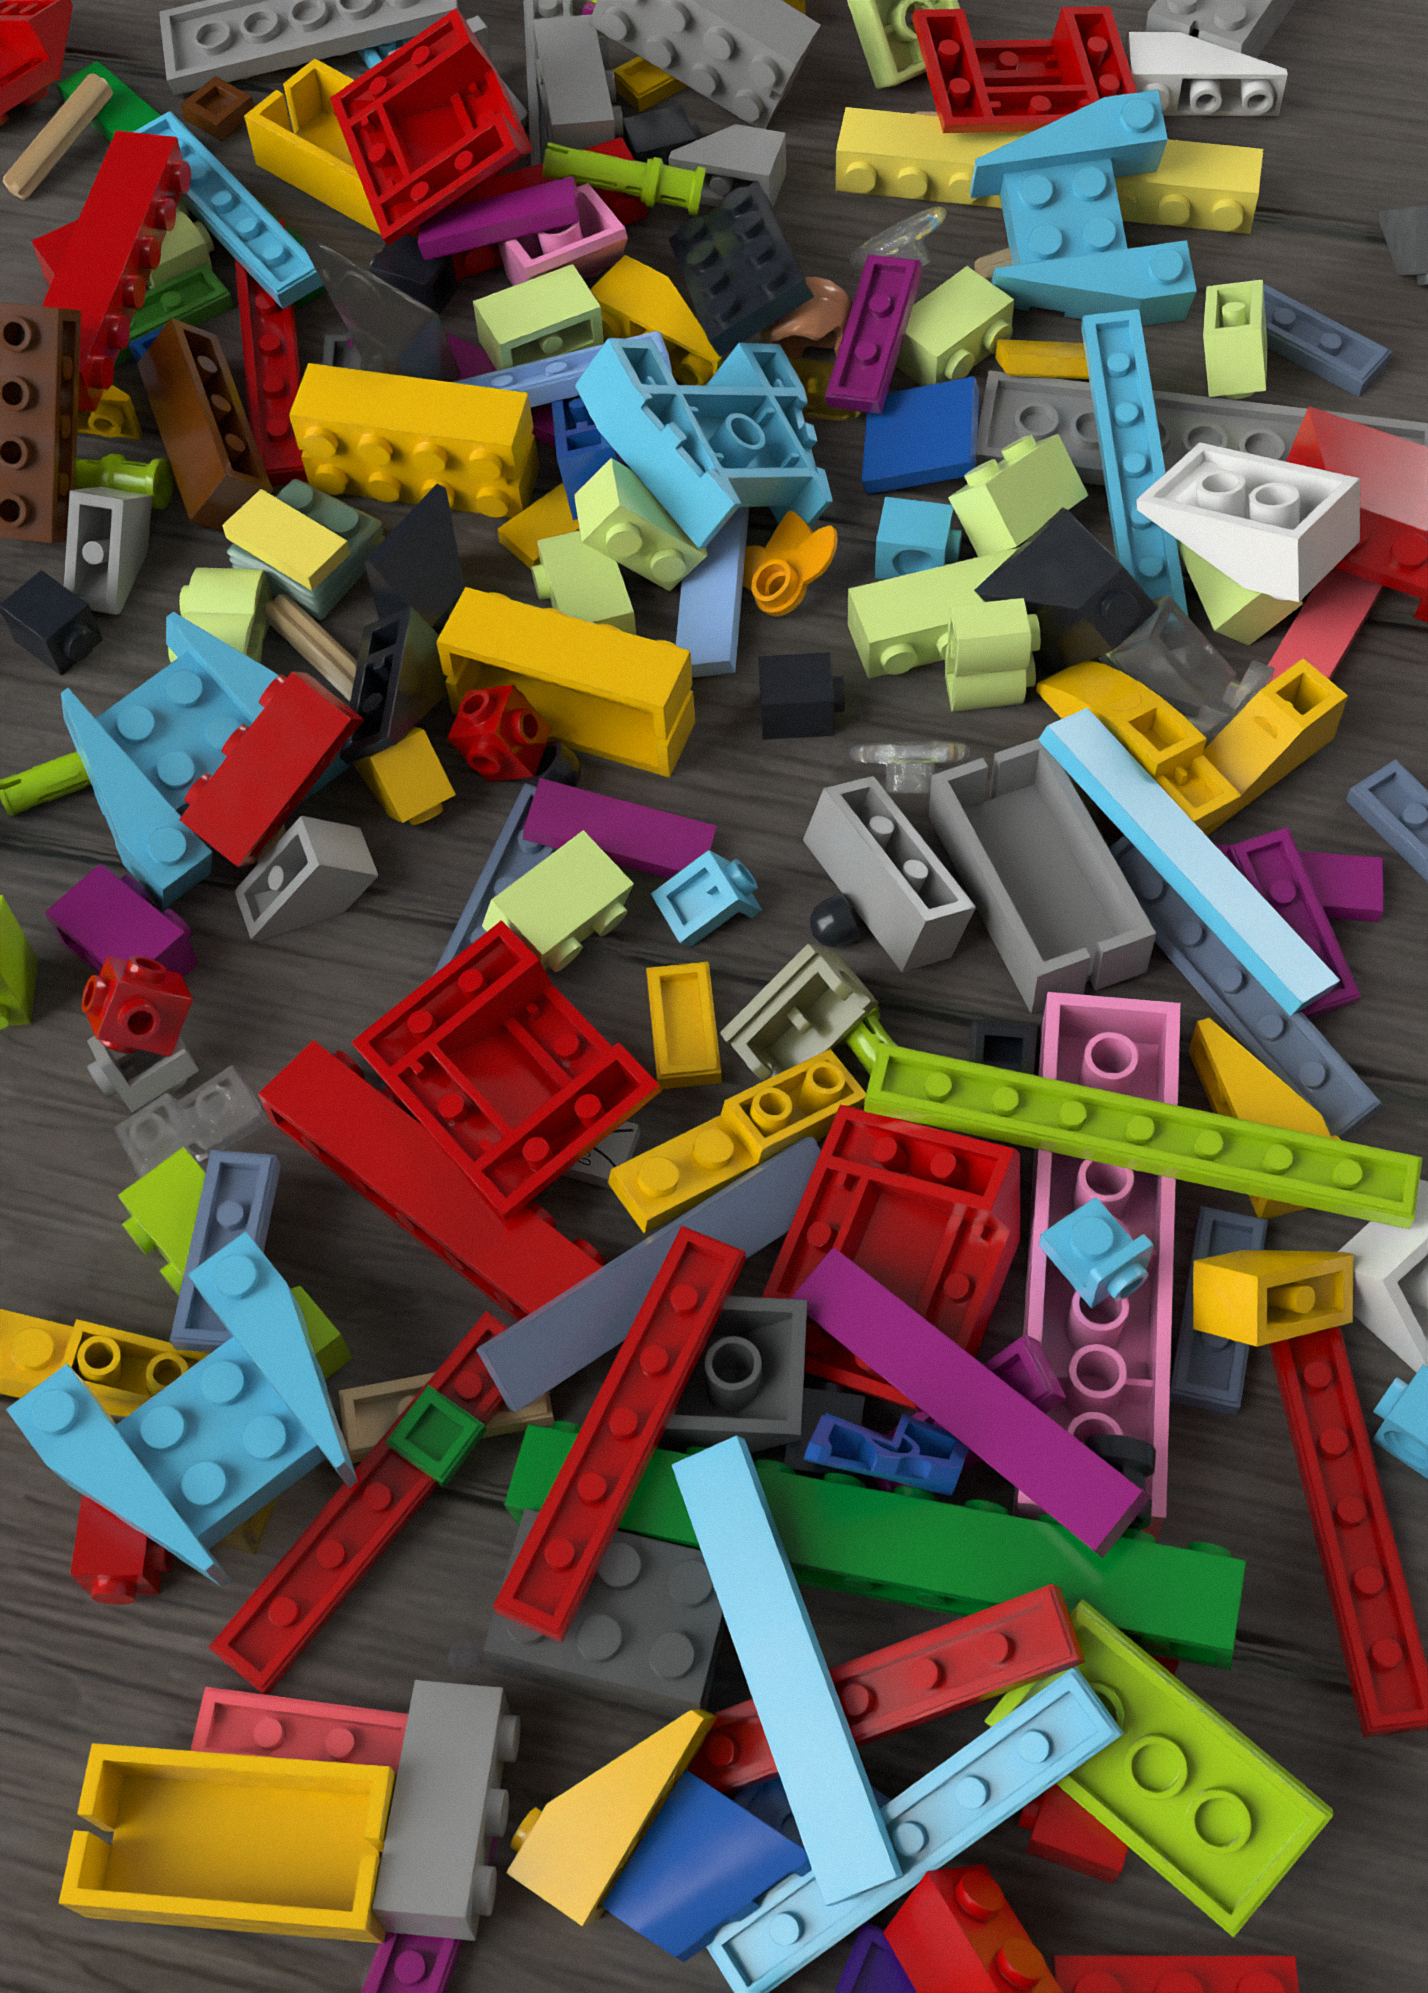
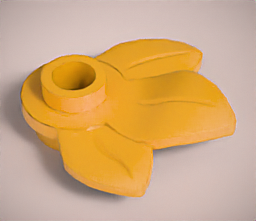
[743,510,838,617]

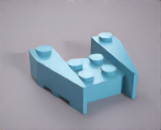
[970,90,1197,326]
[575,338,833,548]
[61,612,351,910]
[6,1231,358,1588]

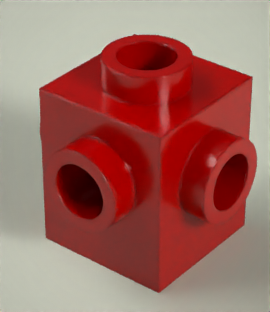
[447,685,552,782]
[82,955,193,1057]

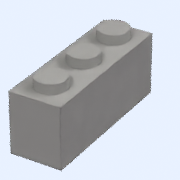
[533,15,623,150]
[803,776,976,972]
[372,1680,521,1941]

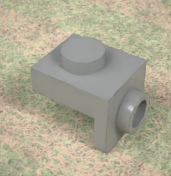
[87,1036,199,1112]

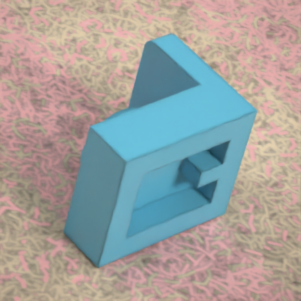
[651,850,762,948]
[1039,1197,1154,1309]

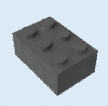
[483,1509,727,1718]

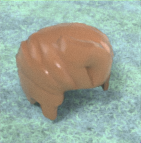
[760,277,853,365]

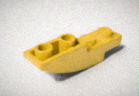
[1036,660,1242,830]
[608,1049,866,1234]
[0,1309,210,1417]

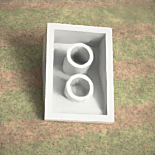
[1136,443,1360,602]

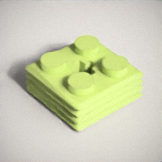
[847,0,960,89]

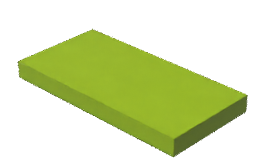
[984,1599,1333,1938]

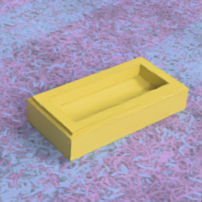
[222,489,351,591]

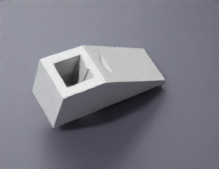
[1126,32,1288,116]

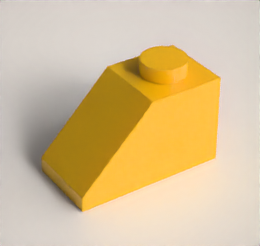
[352,727,456,825]
[1193,1250,1353,1347]

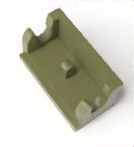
[720,943,879,1081]

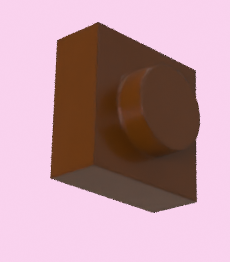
[181,76,254,141]

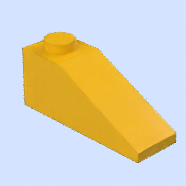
[1188,1018,1341,1219]
[506,1709,717,1926]

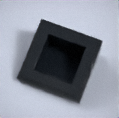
[969,1019,1038,1075]

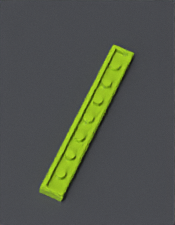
[864,1043,1423,1229]

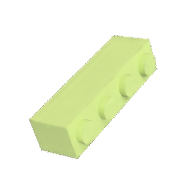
[848,547,1019,679]

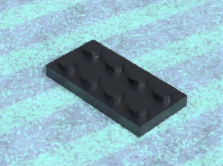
[668,180,814,357]

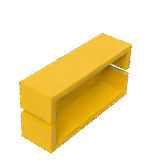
[244,58,419,238]
[289,363,540,518]
[436,587,695,778]
[59,1743,397,1944]

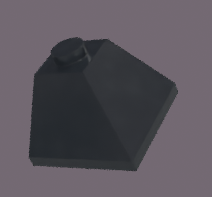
[364,484,465,636]
[974,507,1159,675]

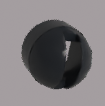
[529,741,581,787]
[810,893,861,948]

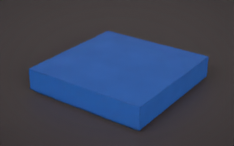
[862,376,980,494]

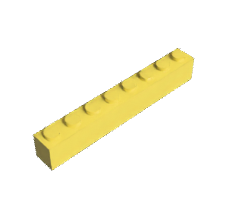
[836,107,1263,234]

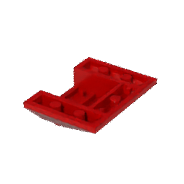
[0,0,73,126]
[912,6,1137,134]
[329,8,533,245]
[1286,406,1428,623]
[351,920,662,1221]
[761,1104,1020,1412]

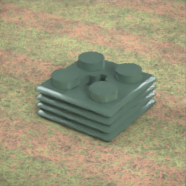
[227,479,385,620]

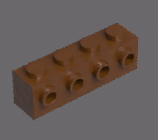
[0,302,81,543]
[137,318,273,532]

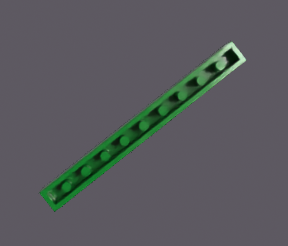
[504,1421,1246,1671]

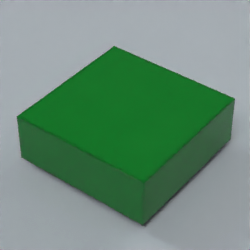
[385,1385,487,1488]

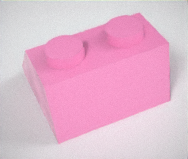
[497,183,628,286]

